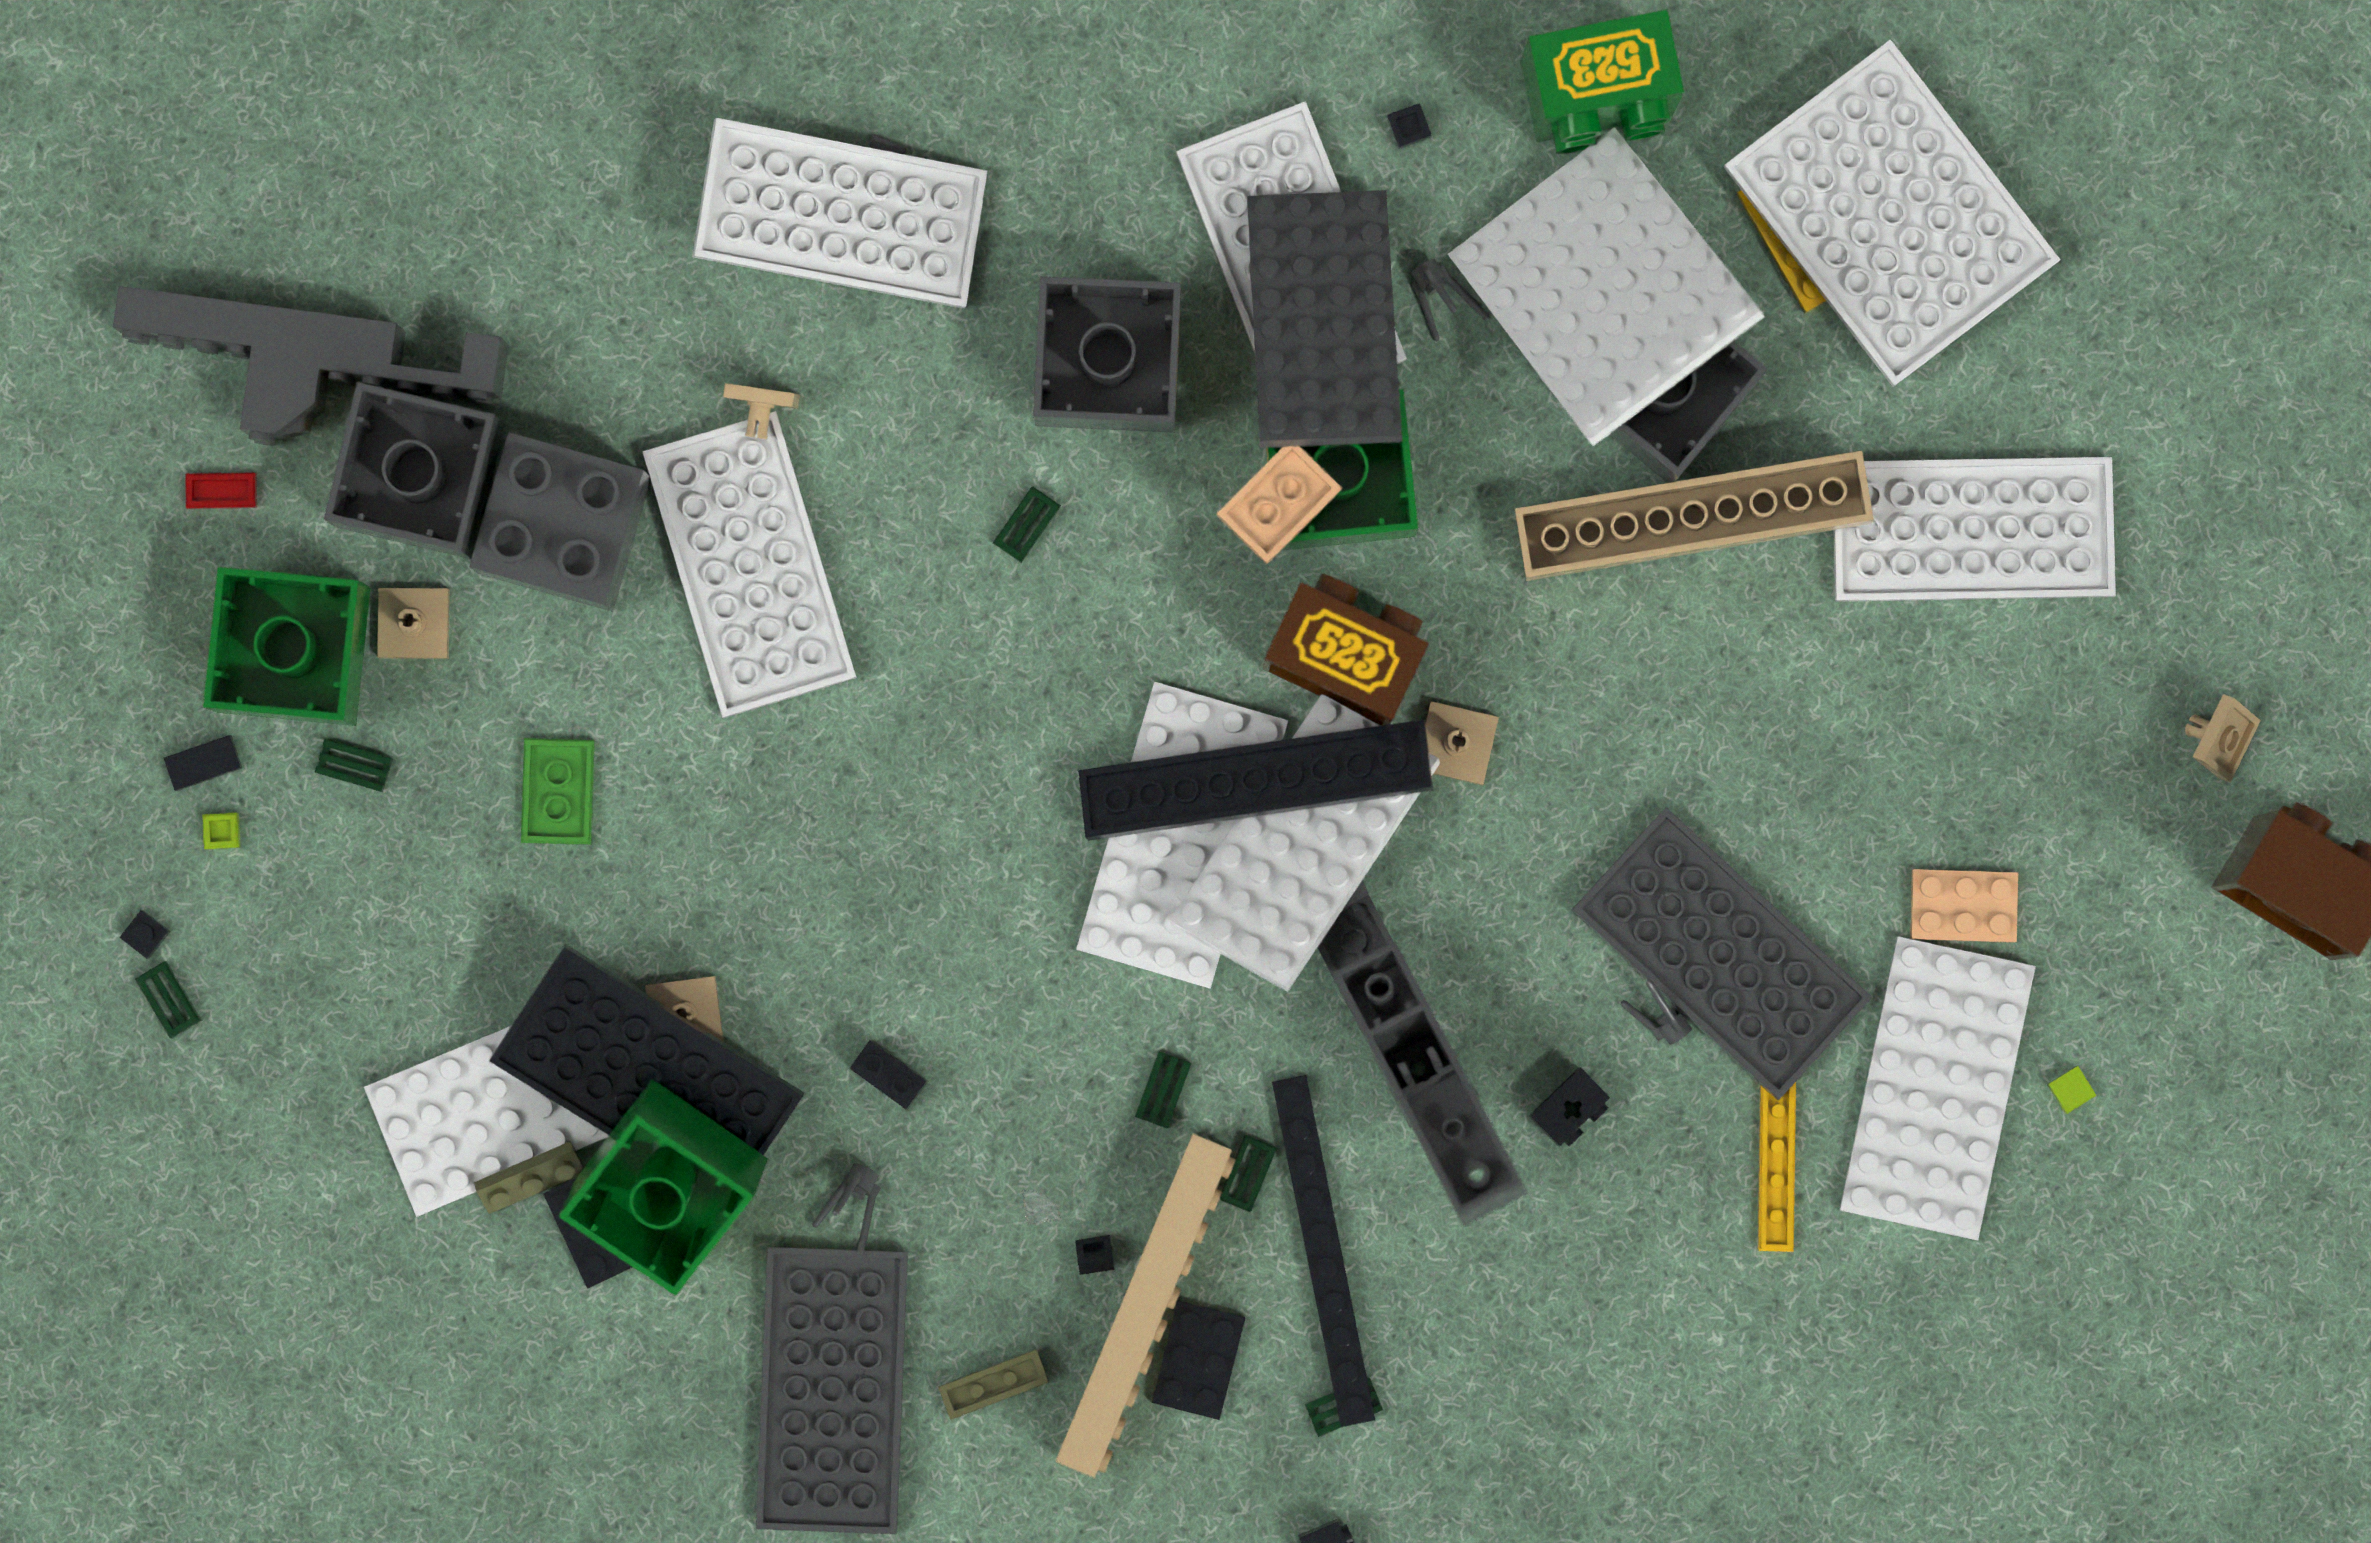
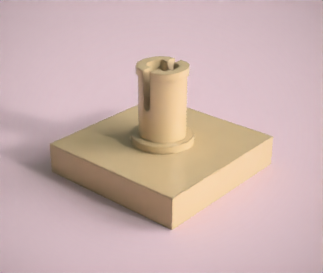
[723,383,800,439]
[377,588,450,659]
[2185,694,2261,783]
[1425,701,1499,785]
[645,976,724,1042]

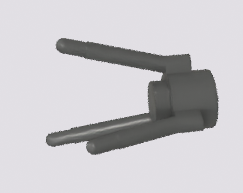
[1411,259,1490,342]
[1621,980,1692,1045]
[812,1163,881,1255]

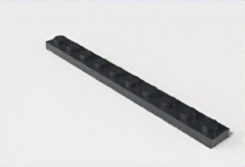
[1272,1075,1375,1427]

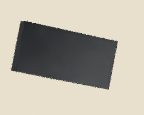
[164,735,243,791]

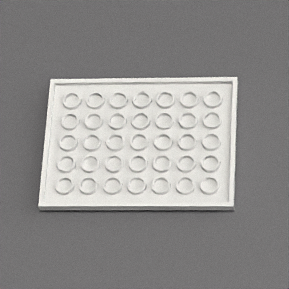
[1724,39,2060,387]
[1448,127,1765,446]

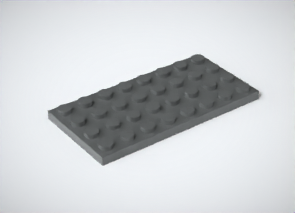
[1247,190,1402,448]
[1571,807,1872,1100]
[756,1247,908,1534]

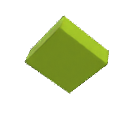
[202,813,241,850]
[2047,1066,2097,1114]

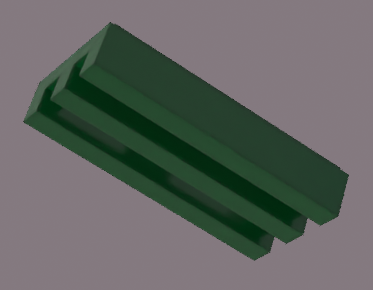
[993,486,1061,563]
[315,739,393,792]
[135,961,202,1039]
[1135,1051,1192,1129]
[1219,1134,1277,1213]
[1305,1377,1383,1437]

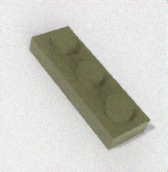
[474,1141,584,1214]
[938,1349,1049,1420]

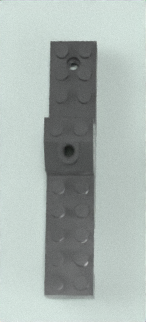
[113,286,509,446]
[1317,880,1527,1227]

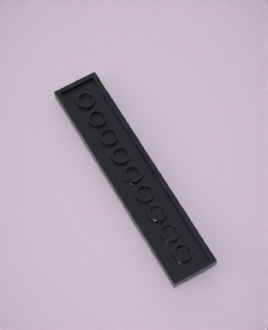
[1078,719,1434,841]

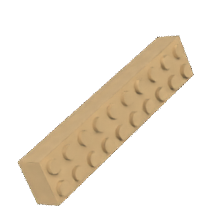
[1515,451,1874,581]
[1056,1133,1236,1478]

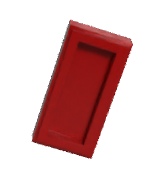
[185,472,257,509]

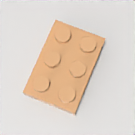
[1217,446,1342,565]
[1910,869,2018,943]

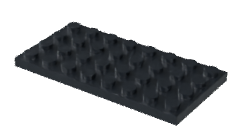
[489,943,804,1155]

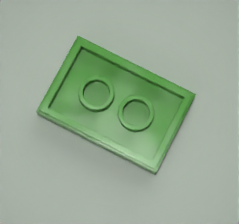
[521,738,595,845]

